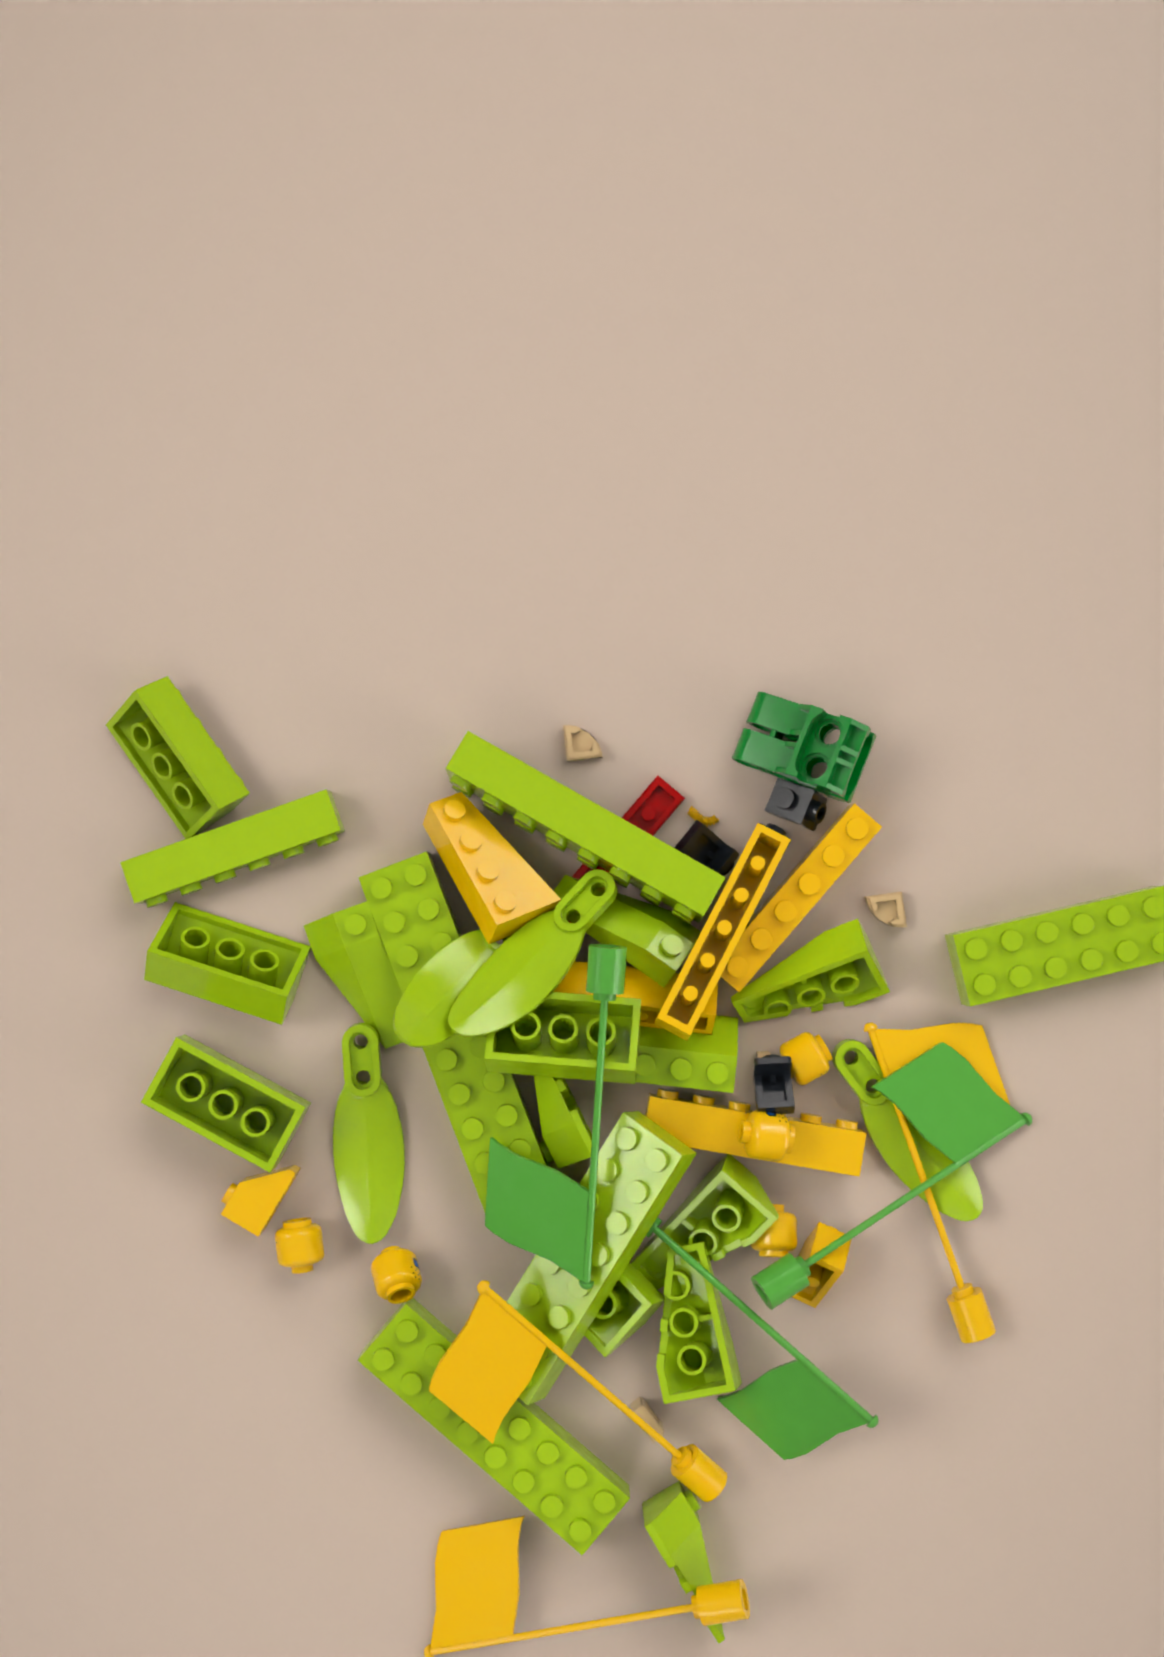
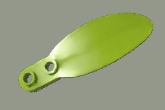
[448,869,617,1037]
[393,929,510,1048]
[333,1023,405,1244]
[832,1039,983,1221]

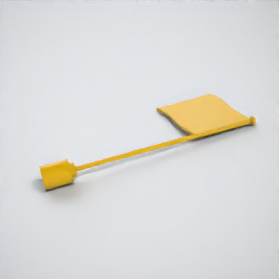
[863,1022,1010,1343]
[429,1280,727,1502]
[424,1515,750,1657]

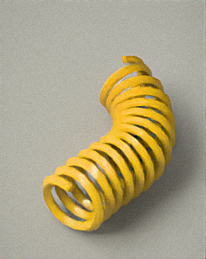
[687,806,719,827]

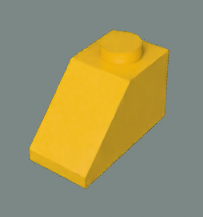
[221,1165,301,1237]
[792,1222,852,1308]

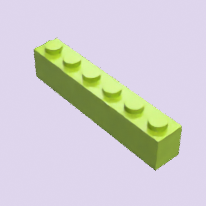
[120,789,345,908]

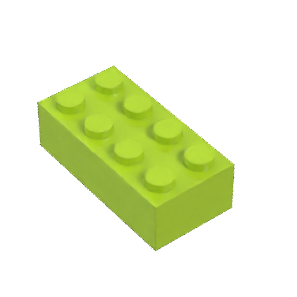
[484,992,641,1084]
[141,1034,311,1173]

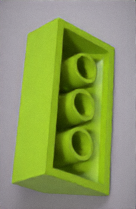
[106,676,250,839]
[144,902,311,1025]
[635,1015,738,1093]

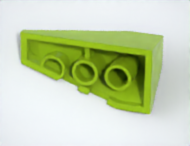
[554,875,701,987]
[304,901,403,1049]
[731,918,890,1023]
[534,1076,592,1169]
[631,1154,779,1289]
[656,1241,742,1404]
[584,1263,664,1357]
[642,1481,725,1644]

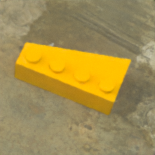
[422,792,561,944]

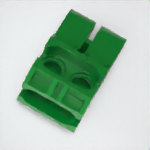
[732,692,876,803]

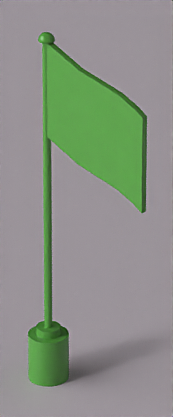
[485,944,627,1290]
[751,1042,1032,1310]
[646,1210,879,1460]

